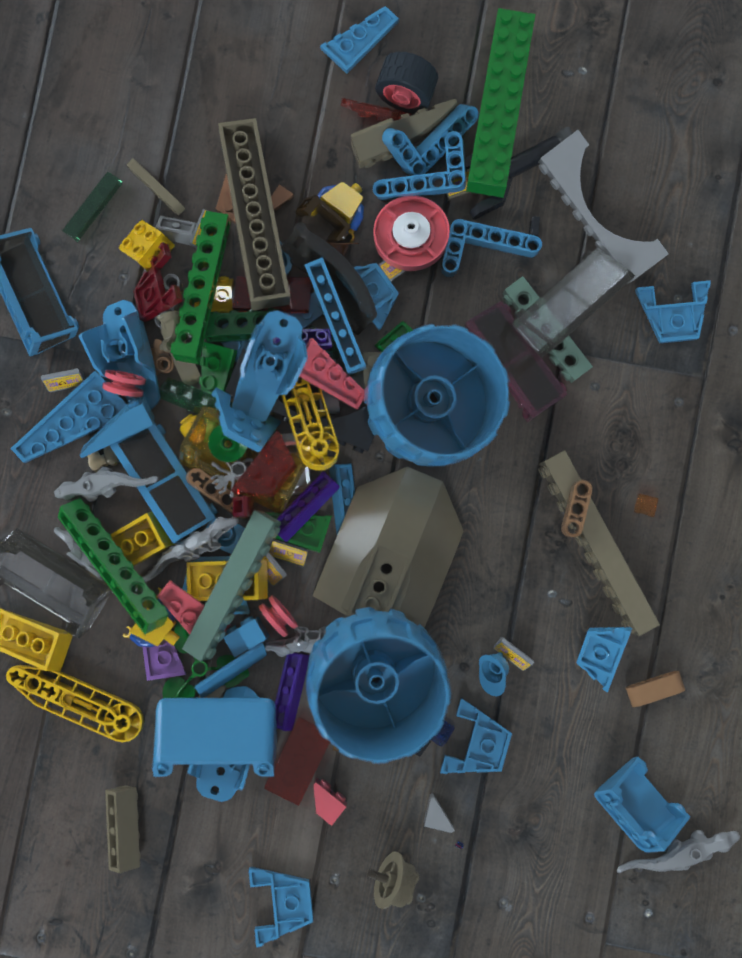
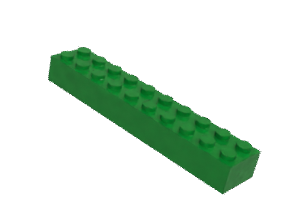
[466,8,536,198]

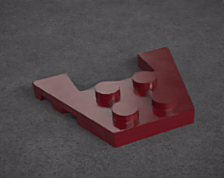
[133,242,183,322]

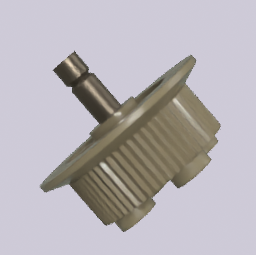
[368,852,419,909]

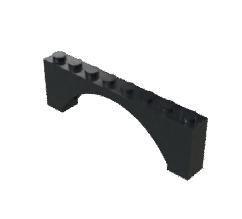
[225,349,375,454]

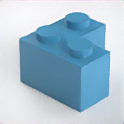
[223,616,270,658]

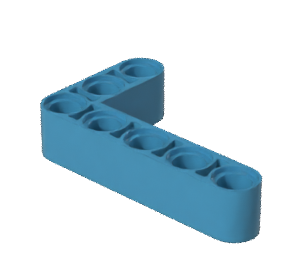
[382,104,479,176]
[373,131,467,201]
[441,219,542,277]

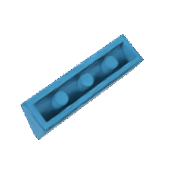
[329,463,355,534]
[194,643,267,698]

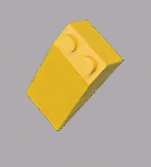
[102,512,176,566]
[187,560,268,601]
[0,609,73,671]

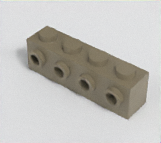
[105,785,141,873]

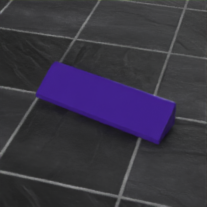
[277,471,340,542]
[275,652,309,731]

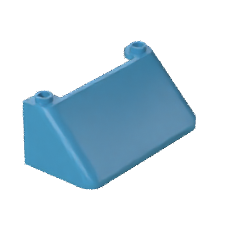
[153,698,277,777]

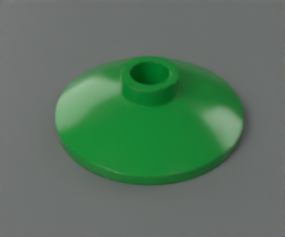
[208,425,247,462]

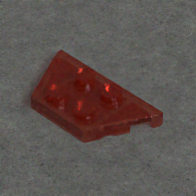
[340,98,412,121]
[231,431,297,497]

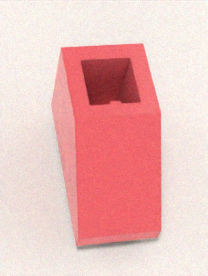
[313,778,347,826]

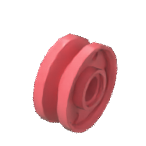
[102,370,146,397]
[259,595,298,638]

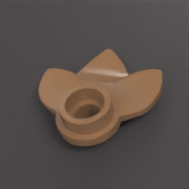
[151,339,174,375]

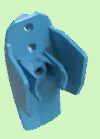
[79,300,160,410]
[232,310,308,421]
[187,686,260,802]

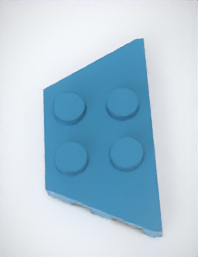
[336,263,399,331]
[576,627,632,692]

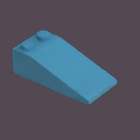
[80,396,155,458]

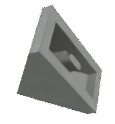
[423,793,455,833]

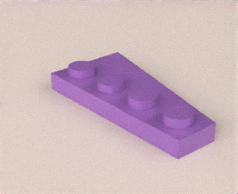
[143,608,187,681]

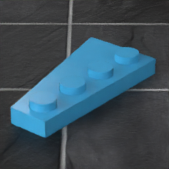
[320,6,399,74]

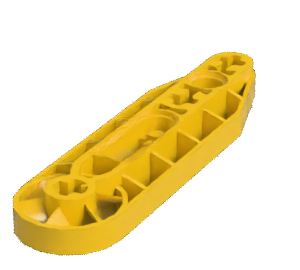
[282,377,339,471]
[6,665,144,742]

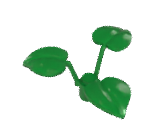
[162,622,249,698]

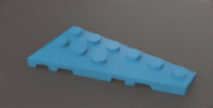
[10,371,127,463]

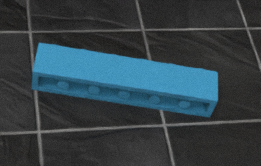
[305,257,367,375]

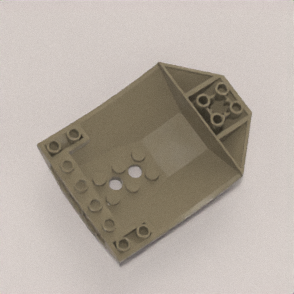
[313,466,464,628]

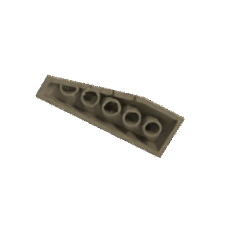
[351,99,457,169]

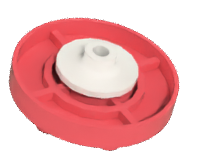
[373,195,450,271]

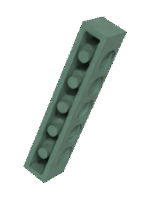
[503,276,593,383]

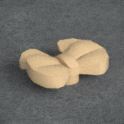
[87,445,119,472]

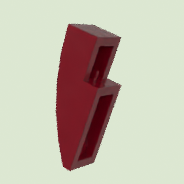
[233,496,254,517]

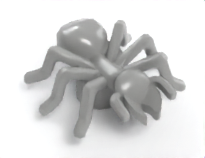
[210,458,261,498]

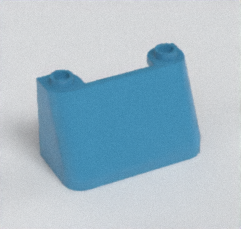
[594,757,690,852]

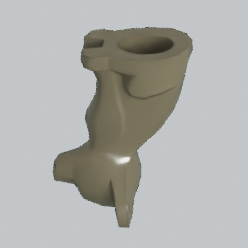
[157,311,181,353]

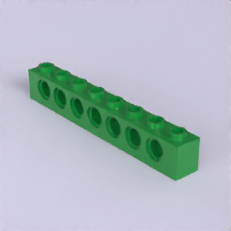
[171,211,231,364]
[58,498,169,635]

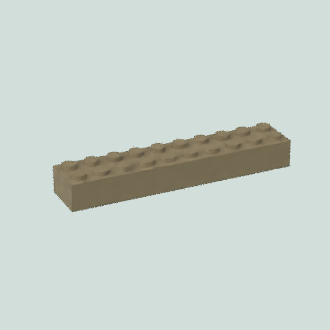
[218,118,290,310]
[538,450,660,636]

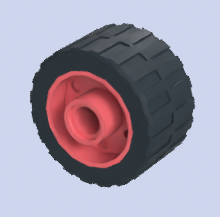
[375,51,439,113]

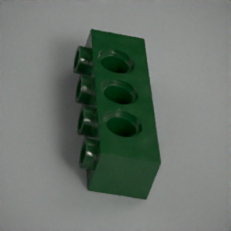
[205,308,283,343]

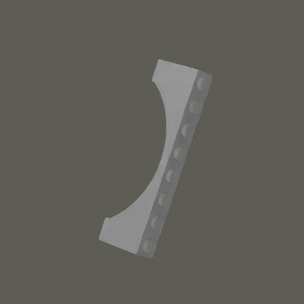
[538,130,668,284]

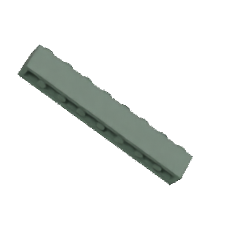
[182,511,282,661]

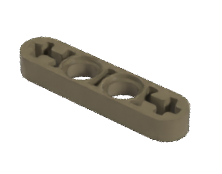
[126,158,185,216]

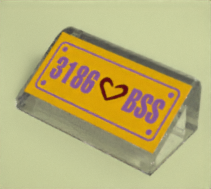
[269,539,310,568]

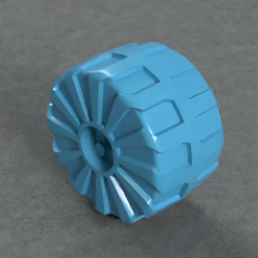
[364,324,510,466]
[306,607,451,763]

